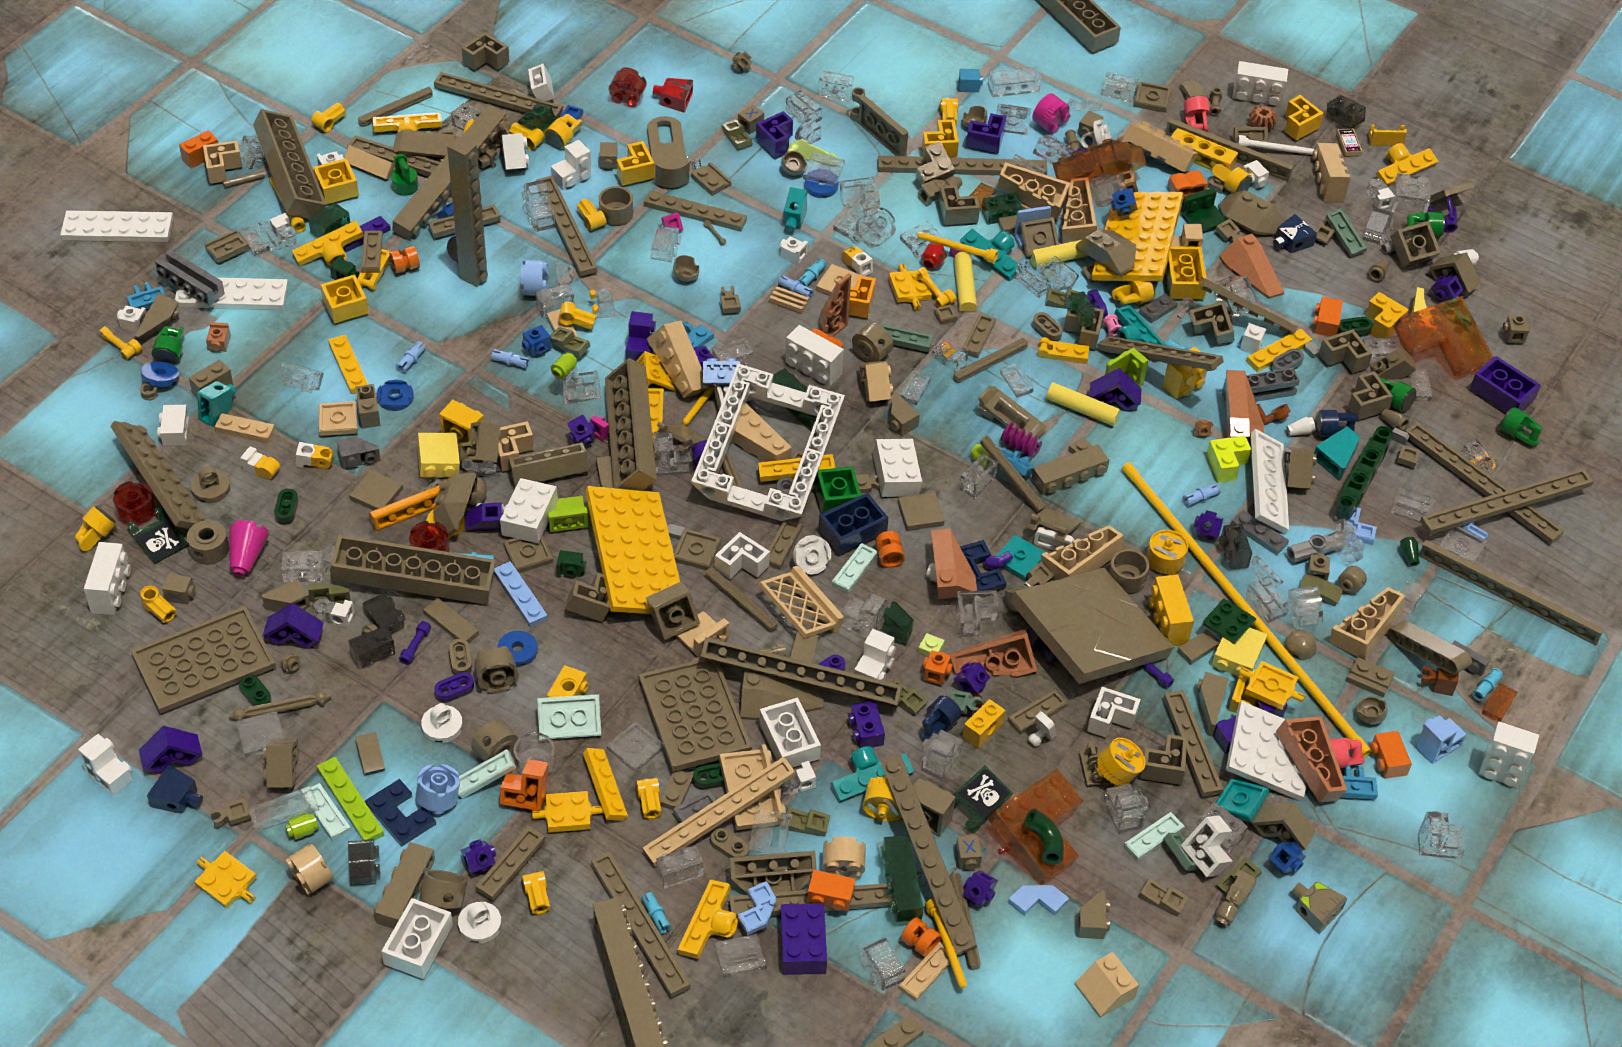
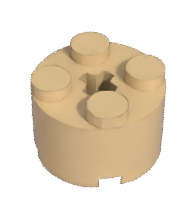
[822,836,866,880]
[285,843,334,895]

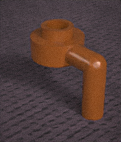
[1257,404,1291,425]

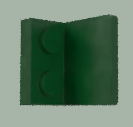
[1181,188,1226,232]
[1202,598,1257,644]

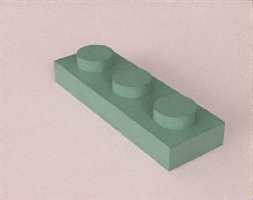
[1325,208,1367,257]
[878,324,933,352]

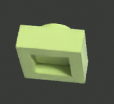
[918,633,945,656]

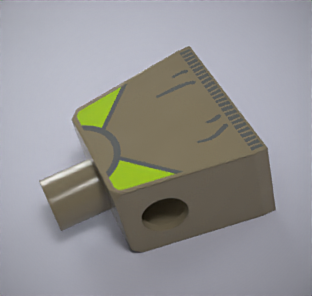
[1292,882,1348,934]

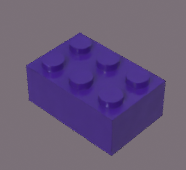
[1470,356,1541,413]
[780,903,827,975]

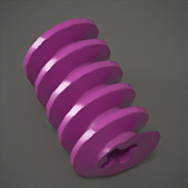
[1001,422,1042,459]

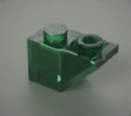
[518,103,556,131]
[882,601,914,646]

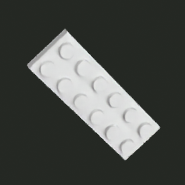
[60,211,173,242]
[175,278,288,310]
[1251,429,1289,533]

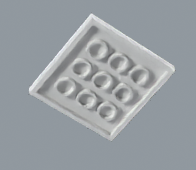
[1226,701,1307,801]

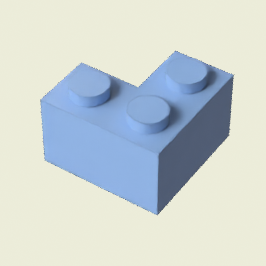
[1416,715,1467,764]

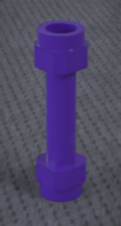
[399,621,431,665]
[1142,663,1174,689]

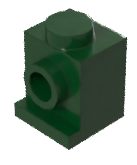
[330,255,359,280]
[556,550,587,578]

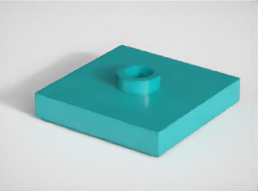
[996,535,1045,581]
[1213,778,1269,822]

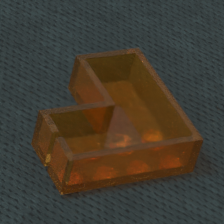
[1053,139,1147,183]
[1393,296,1494,377]
[989,768,1083,885]

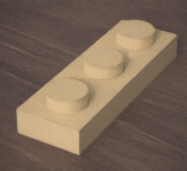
[215,413,276,443]

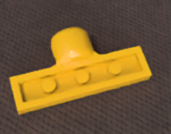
[373,113,442,133]
[1376,143,1439,187]
[292,220,364,266]
[677,879,738,959]

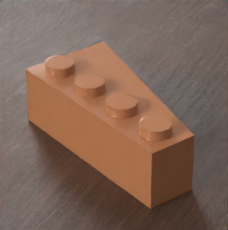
[1276,716,1347,803]

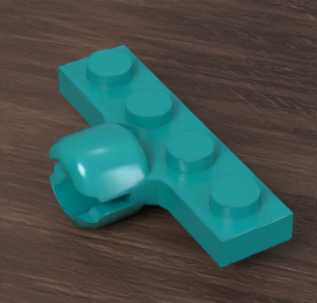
[960,229,1022,281]
[1114,305,1167,346]
[831,746,914,802]

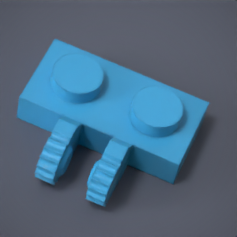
[127,282,166,309]
[683,322,714,347]
[1001,449,1034,476]
[1341,765,1378,799]

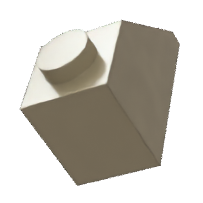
[890,392,920,436]

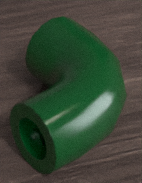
[1024,808,1064,865]

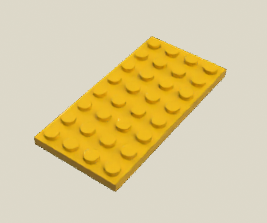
[1092,192,1183,281]
[585,486,680,614]

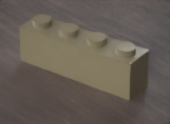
[508,442,589,487]
[1031,445,1109,495]
[374,842,435,929]

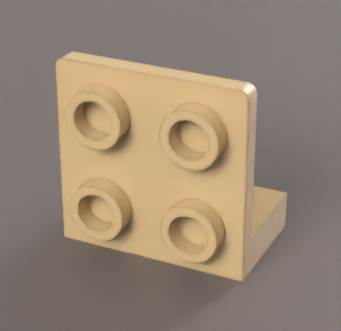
[675,611,729,657]

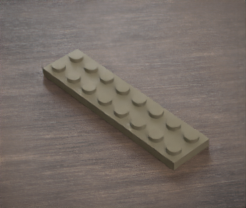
[110,421,205,529]

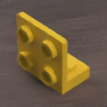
[636,351,678,391]

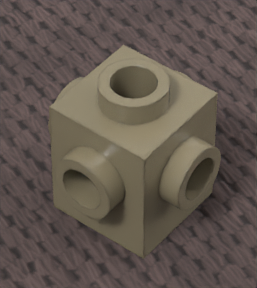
[1502,315,1530,343]

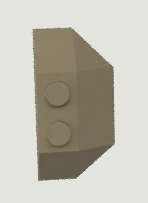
[1218,190,1284,236]
[1076,230,1136,276]
[433,470,477,538]
[730,851,817,893]

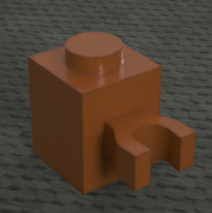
[1421,666,1459,696]

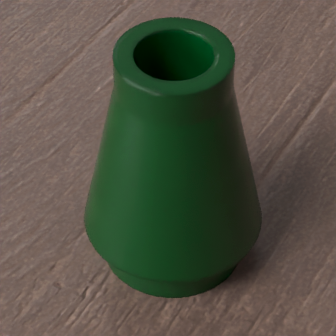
[1399,537,1420,567]

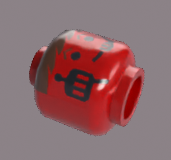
[921,243,947,269]

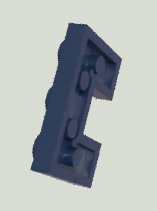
[960,540,1007,598]
[365,779,436,847]

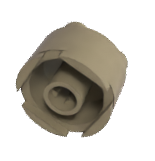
[474,646,519,693]

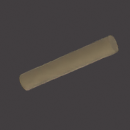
[223,171,264,188]

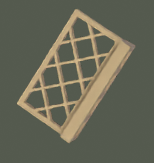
[759,565,844,638]

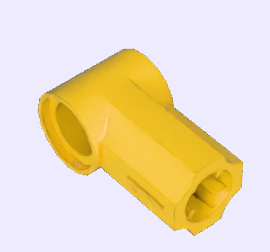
[940,98,958,125]
[311,103,346,132]
[509,123,545,150]
[577,198,607,231]
[559,302,596,330]
[140,586,177,623]
[636,778,661,820]
[522,871,550,915]

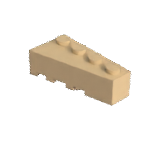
[1122,121,1198,172]
[1313,143,1350,202]
[998,162,1070,220]
[1062,177,1097,244]
[647,320,710,398]
[730,403,792,462]
[1041,525,1123,580]
[1330,587,1405,660]

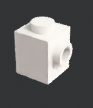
[1240,323,1266,354]

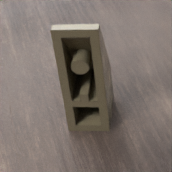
[134,292,179,343]
[1196,672,1229,736]

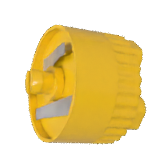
[1147,530,1188,576]
[1096,738,1145,788]
[863,776,902,822]

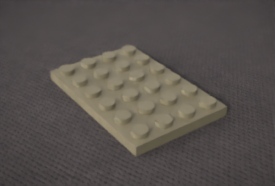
[131,606,276,714]
[639,659,752,772]

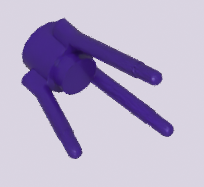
[1426,196,1458,232]

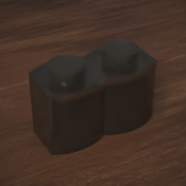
[362,593,405,638]
[348,839,381,886]

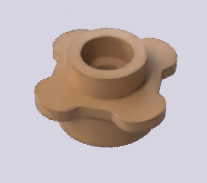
[1194,419,1213,437]

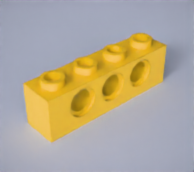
[1170,128,1238,170]

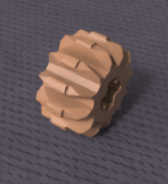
[1249,105,1277,131]

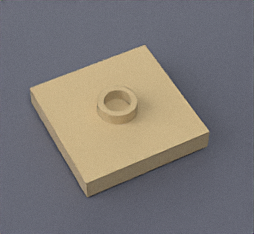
[816,264,863,295]
[319,401,358,436]

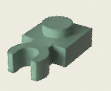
[950,690,984,714]

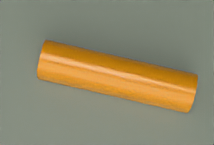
[369,485,440,531]

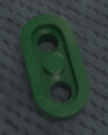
[1337,317,1373,335]
[274,489,298,523]
[239,675,272,706]
[693,763,725,788]

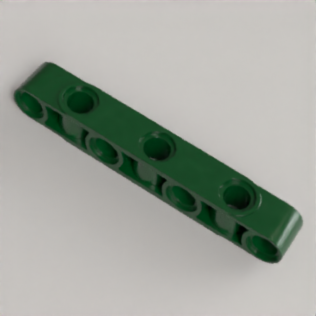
[1335,426,1393,520]

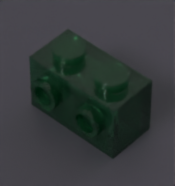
[981,193,1022,225]
[308,202,351,238]

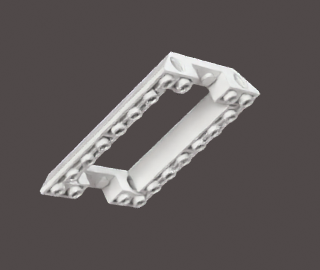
[691,364,845,521]

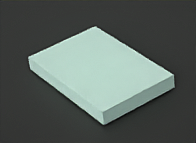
[537,694,601,739]

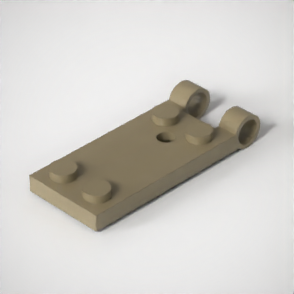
[850,87,908,156]

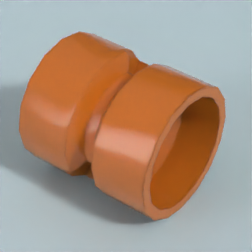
[389,245,420,274]
[875,531,905,568]
[901,917,942,958]

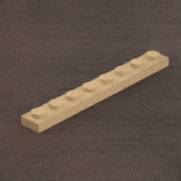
[643,757,796,867]

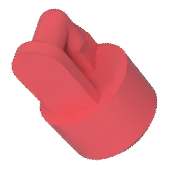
[1184,95,1210,132]
[1330,738,1365,769]

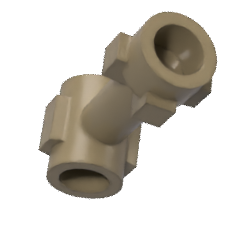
[1209,87,1223,116]

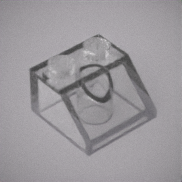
[997,103,1031,135]

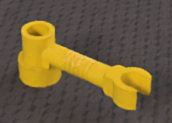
[916,267,956,308]
[99,326,143,360]

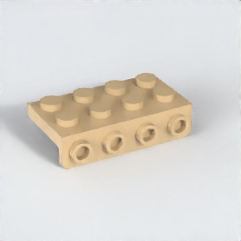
[718,744,786,830]

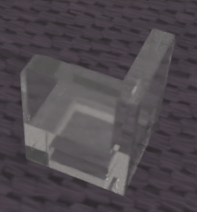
[1399,579,1426,614]

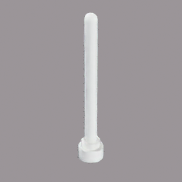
[1236,135,1315,155]

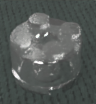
[854,207,896,248]
[1286,586,1323,628]

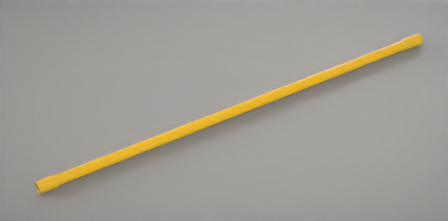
[1122,462,1372,758]

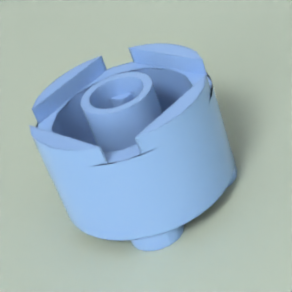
[520,260,549,296]
[415,764,460,814]

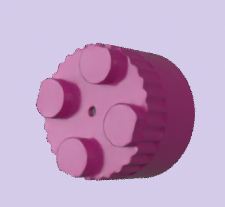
[1032,93,1071,134]

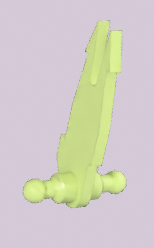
[787,139,840,166]

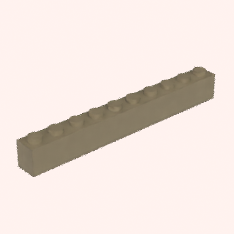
[392,104,507,240]
[447,136,488,287]
[700,637,903,708]

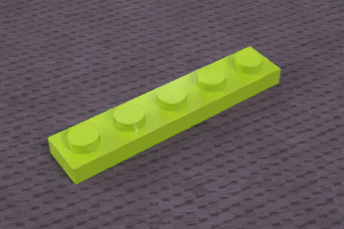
[317,757,385,845]

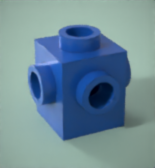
[1110,188,1138,216]
[522,325,551,357]
[1269,842,1306,873]

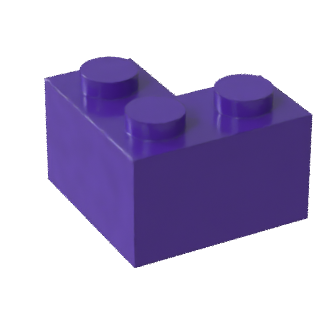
[756,111,793,158]
[966,113,1007,153]
[625,311,656,361]
[1089,368,1142,411]
[262,603,324,649]
[139,725,202,774]

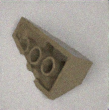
[740,672,824,720]

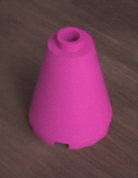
[229,520,269,577]

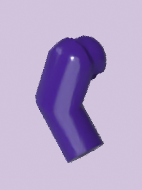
[984,551,1013,570]

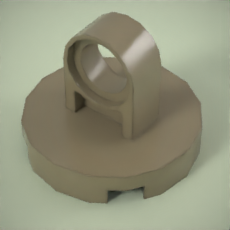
[191,466,230,503]

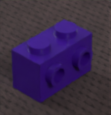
[848,701,885,748]

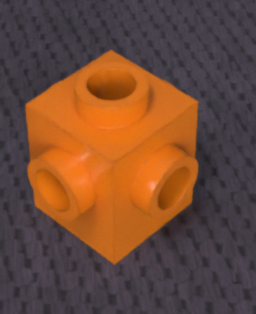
[923,650,953,685]

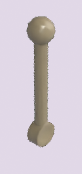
[704,219,726,245]

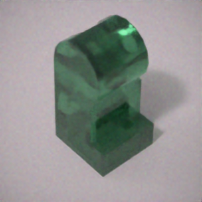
[1066,291,1095,327]

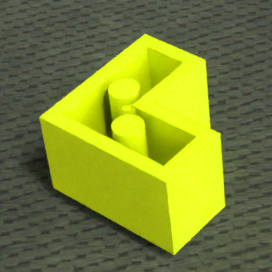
[1207,436,1251,483]

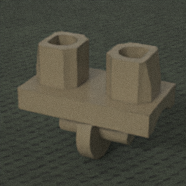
[478,143,497,169]

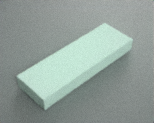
[831,543,878,594]
[458,749,516,799]
[301,783,351,841]
[1123,812,1185,861]

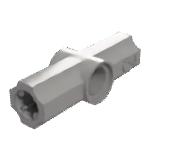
[1287,531,1346,563]

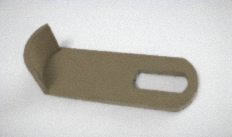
[647,116,690,188]

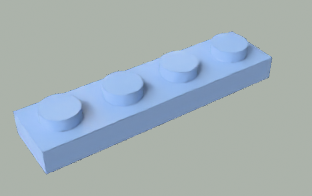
[494,561,548,628]

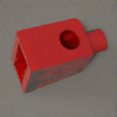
[653,78,693,113]

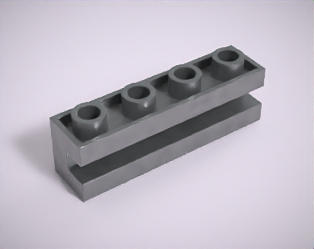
[155,249,225,306]
[1222,367,1300,402]

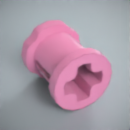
[1102,314,1122,337]

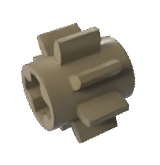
[732,51,752,72]

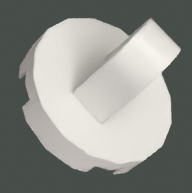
[1081,119,1112,153]
[793,535,831,575]
[421,703,463,743]
[458,902,502,943]

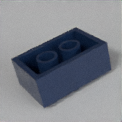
[818,492,889,555]

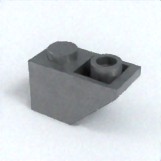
[337,436,380,469]

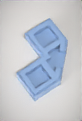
[1338,508,1377,545]
[738,881,776,936]
[1008,885,1069,915]

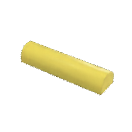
[1030,240,1089,268]
[954,252,977,311]
[1046,382,1120,426]

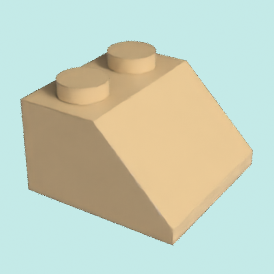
[1075,952,1139,1018]

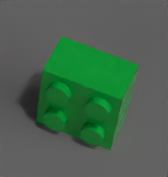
[813,466,861,513]

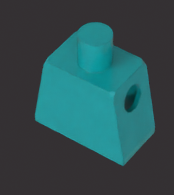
[784,187,807,232]
[197,381,236,427]

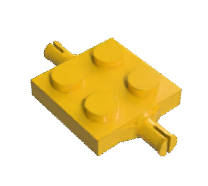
[888,263,932,311]
[1239,661,1306,710]
[532,791,604,833]
[194,851,257,908]

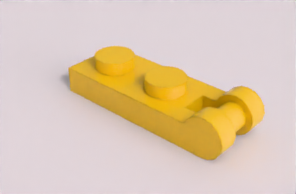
[357,249,390,290]
[1038,337,1089,364]

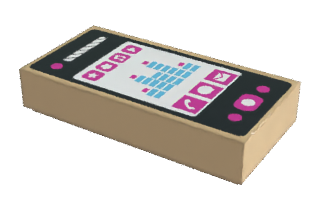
[1337,129,1362,157]

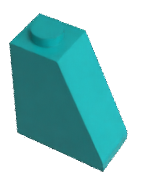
[1314,426,1360,481]

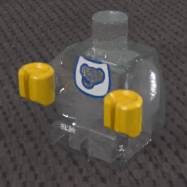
[589,289,615,319]

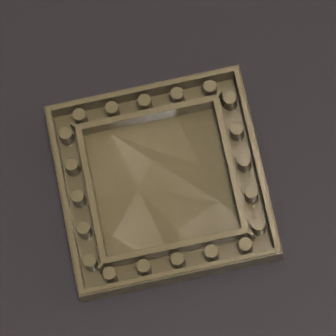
[1010,567,1174,684]

